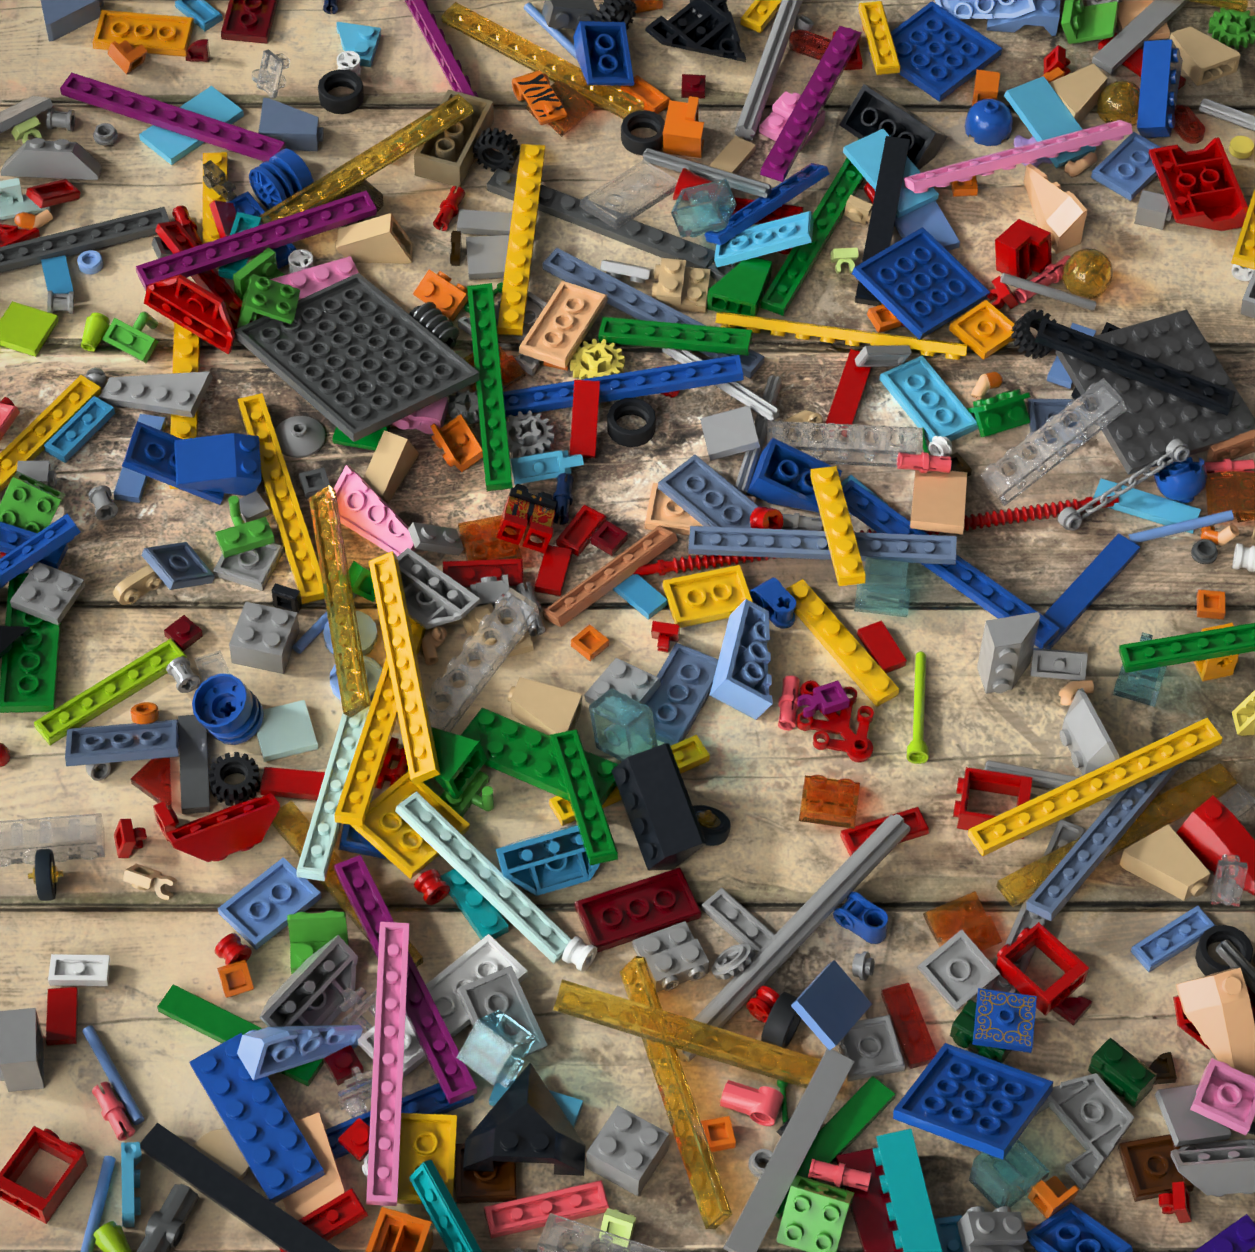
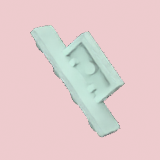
[0,178,51,220]

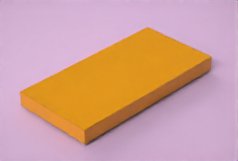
[93,10,195,57]

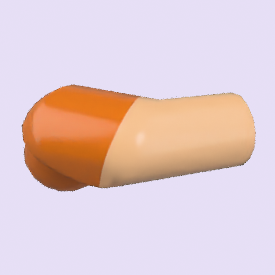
[14,209,53,230]
[971,372,1003,400]
[1200,524,1239,546]

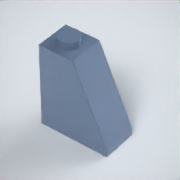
[41,0,104,42]
[258,98,324,152]

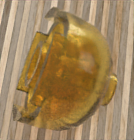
[1097,80,1140,126]
[1062,249,1113,299]

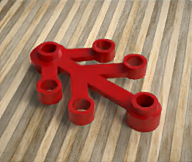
[796,680,874,763]

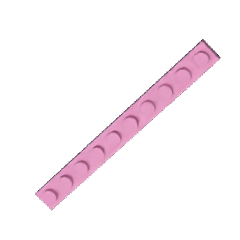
[903,120,1132,193]
[366,922,409,1206]

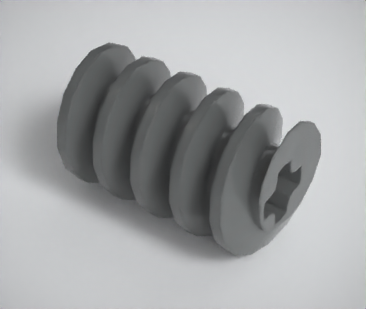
[409,302,459,350]

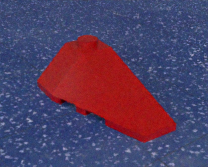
[1176,795,1255,896]

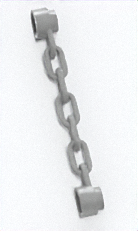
[1058,439,1190,531]

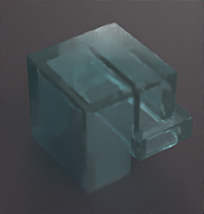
[854,558,911,617]
[1113,632,1167,707]
[456,1010,536,1088]
[969,1140,1050,1209]

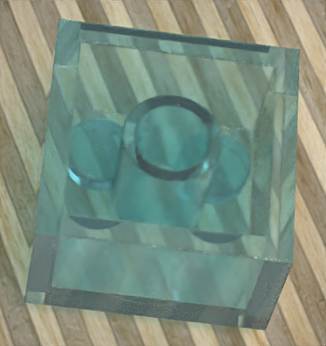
[671,179,737,238]
[589,688,658,761]

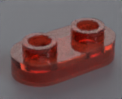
[789,30,831,60]
[1173,104,1205,144]

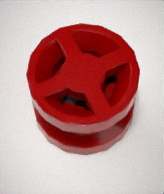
[750,507,784,529]
[414,869,450,905]
[214,933,252,965]
[746,986,780,1023]

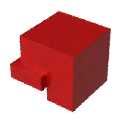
[995,219,1052,279]

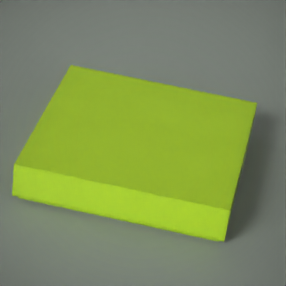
[0,301,59,357]

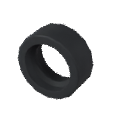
[318,69,364,114]
[621,110,665,156]
[607,398,656,447]
[1195,925,1253,976]
[761,992,802,1052]

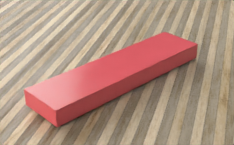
[484,1180,609,1239]

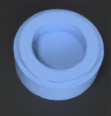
[77,250,103,275]

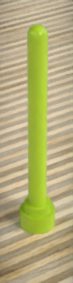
[906,651,929,764]

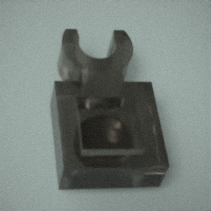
[203,160,237,202]

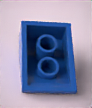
[573,21,634,86]
[174,433,262,496]
[747,438,842,513]
[1026,1203,1133,1252]

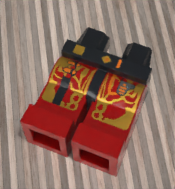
[496,484,557,554]

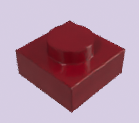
[681,74,706,99]
[591,521,628,556]
[164,615,203,651]
[324,1045,364,1086]

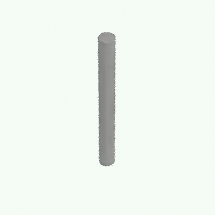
[1000,273,1096,311]

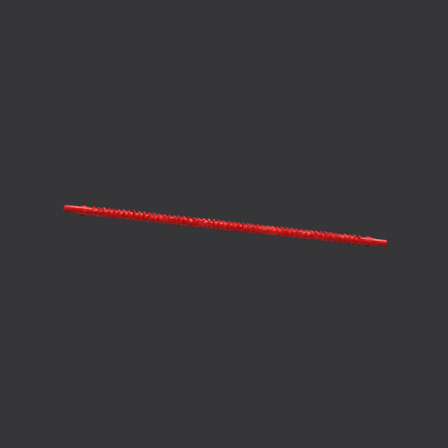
[633,496,1119,576]

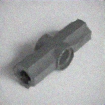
[137,1184,199,1252]

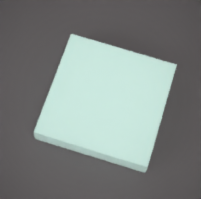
[256,700,318,762]

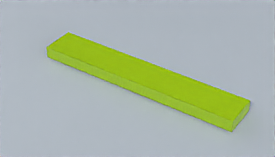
[34,638,187,745]

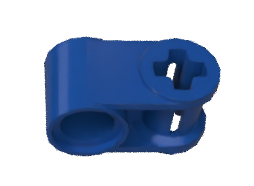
[750,577,796,629]
[833,892,888,944]

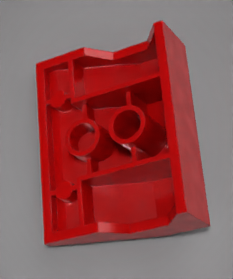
[1149,137,1248,231]

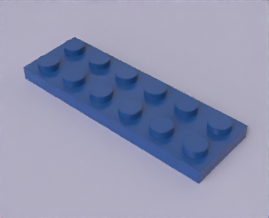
[189,1033,325,1204]

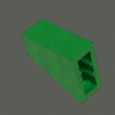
[707,257,772,316]
[431,727,487,800]

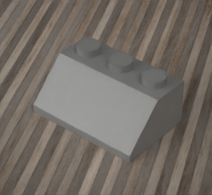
[977,612,1040,694]

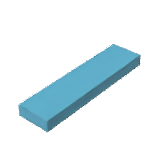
[1093,478,1201,534]

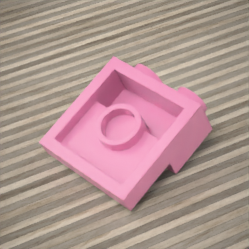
[759,91,826,151]
[1190,1058,1255,1136]

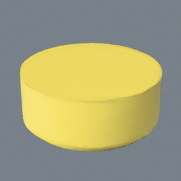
[1229,136,1254,159]

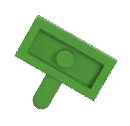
[102,312,159,363]
[215,496,275,558]
[440,771,494,817]

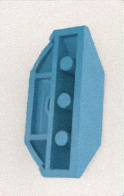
[496,824,601,896]

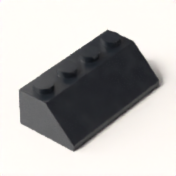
[839,84,948,170]
[611,743,707,871]

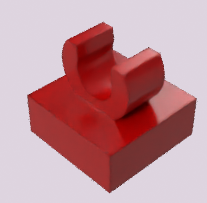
[1044,45,1071,76]
[987,276,1019,310]
[651,621,680,652]
[114,819,147,858]
[1159,1181,1192,1223]

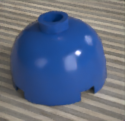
[964,99,1013,146]
[1154,457,1207,503]

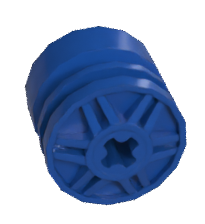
[249,148,314,214]
[192,673,264,745]

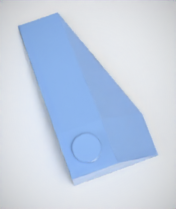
[935,0,1037,19]
[237,1025,363,1080]

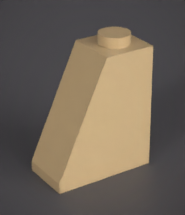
[1169,26,1241,86]
[1049,63,1108,124]
[335,213,413,264]
[363,430,419,503]
[508,677,582,736]
[1120,824,1211,901]

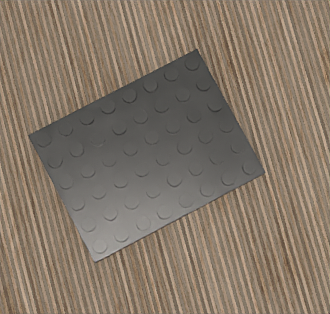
[234,273,479,442]

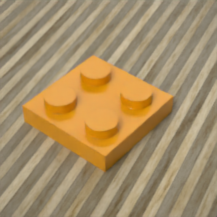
[949,300,1015,360]

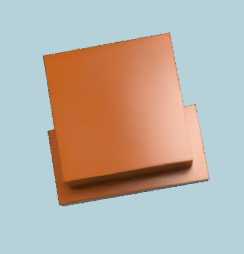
[663,96,704,158]
[365,1207,434,1252]

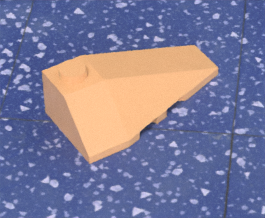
[1023,164,1087,254]
[1176,968,1255,1077]

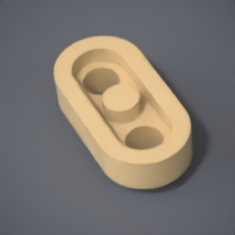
[113,565,162,605]

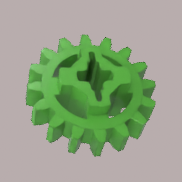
[1208,6,1255,49]

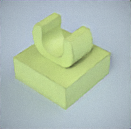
[11,116,42,144]
[830,248,858,274]
[599,1208,636,1249]

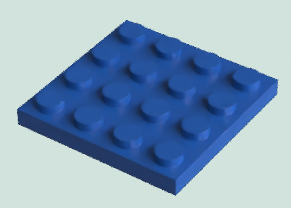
[869,1,1002,102]
[852,227,990,339]
[893,1043,1053,1160]

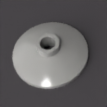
[275,416,325,458]

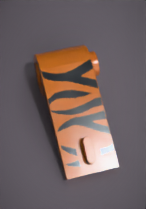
[512,70,567,125]

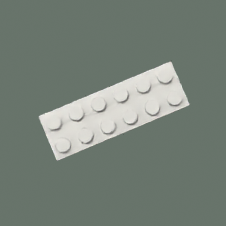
[358,934,528,1078]

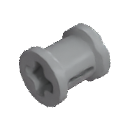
[46,108,75,131]
[47,290,74,314]
[88,485,118,520]
[166,657,200,693]

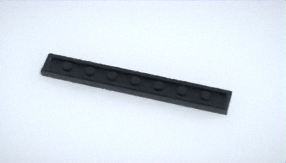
[855,136,910,306]
[1034,318,1236,416]
[140,1123,341,1252]

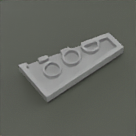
[100,371,213,418]

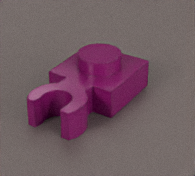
[797,680,850,717]

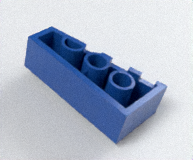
[1137,39,1183,138]

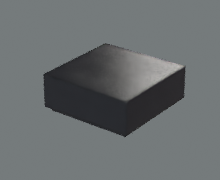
[271,583,302,613]

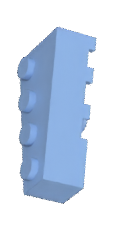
[710,599,773,720]

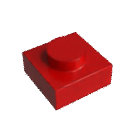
[153,801,179,841]
[338,1118,370,1162]

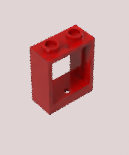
[953,767,1033,839]
[996,922,1089,1016]
[0,1126,88,1224]

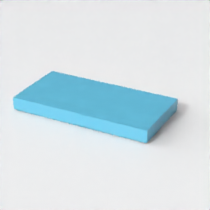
[1004,76,1096,169]
[139,86,244,165]
[843,129,939,218]
[714,211,814,267]
[879,355,978,443]

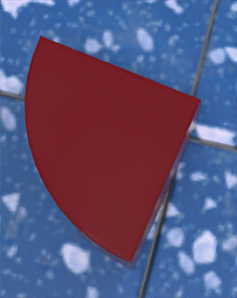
[186,39,210,62]
[1053,996,1092,1026]

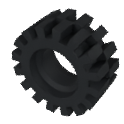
[594,0,637,30]
[473,128,520,172]
[1011,309,1057,359]
[209,752,261,806]

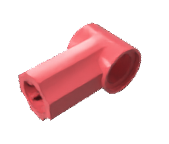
[720,1080,784,1126]

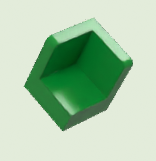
[342,561,376,602]

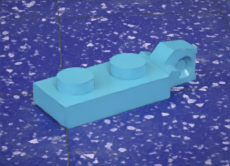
[510,450,584,485]
[121,1142,142,1228]

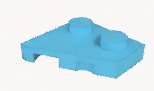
[336,22,381,67]

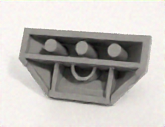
[1,138,102,180]
[397,548,481,629]
[1060,688,1120,775]
[259,935,358,1027]
[1171,1139,1255,1197]

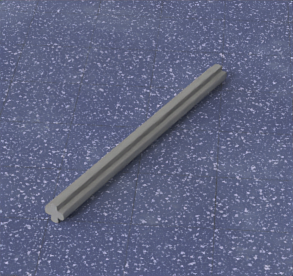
[735,0,803,141]
[669,814,910,1062]

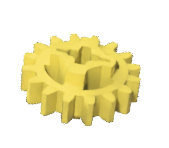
[570,339,625,380]

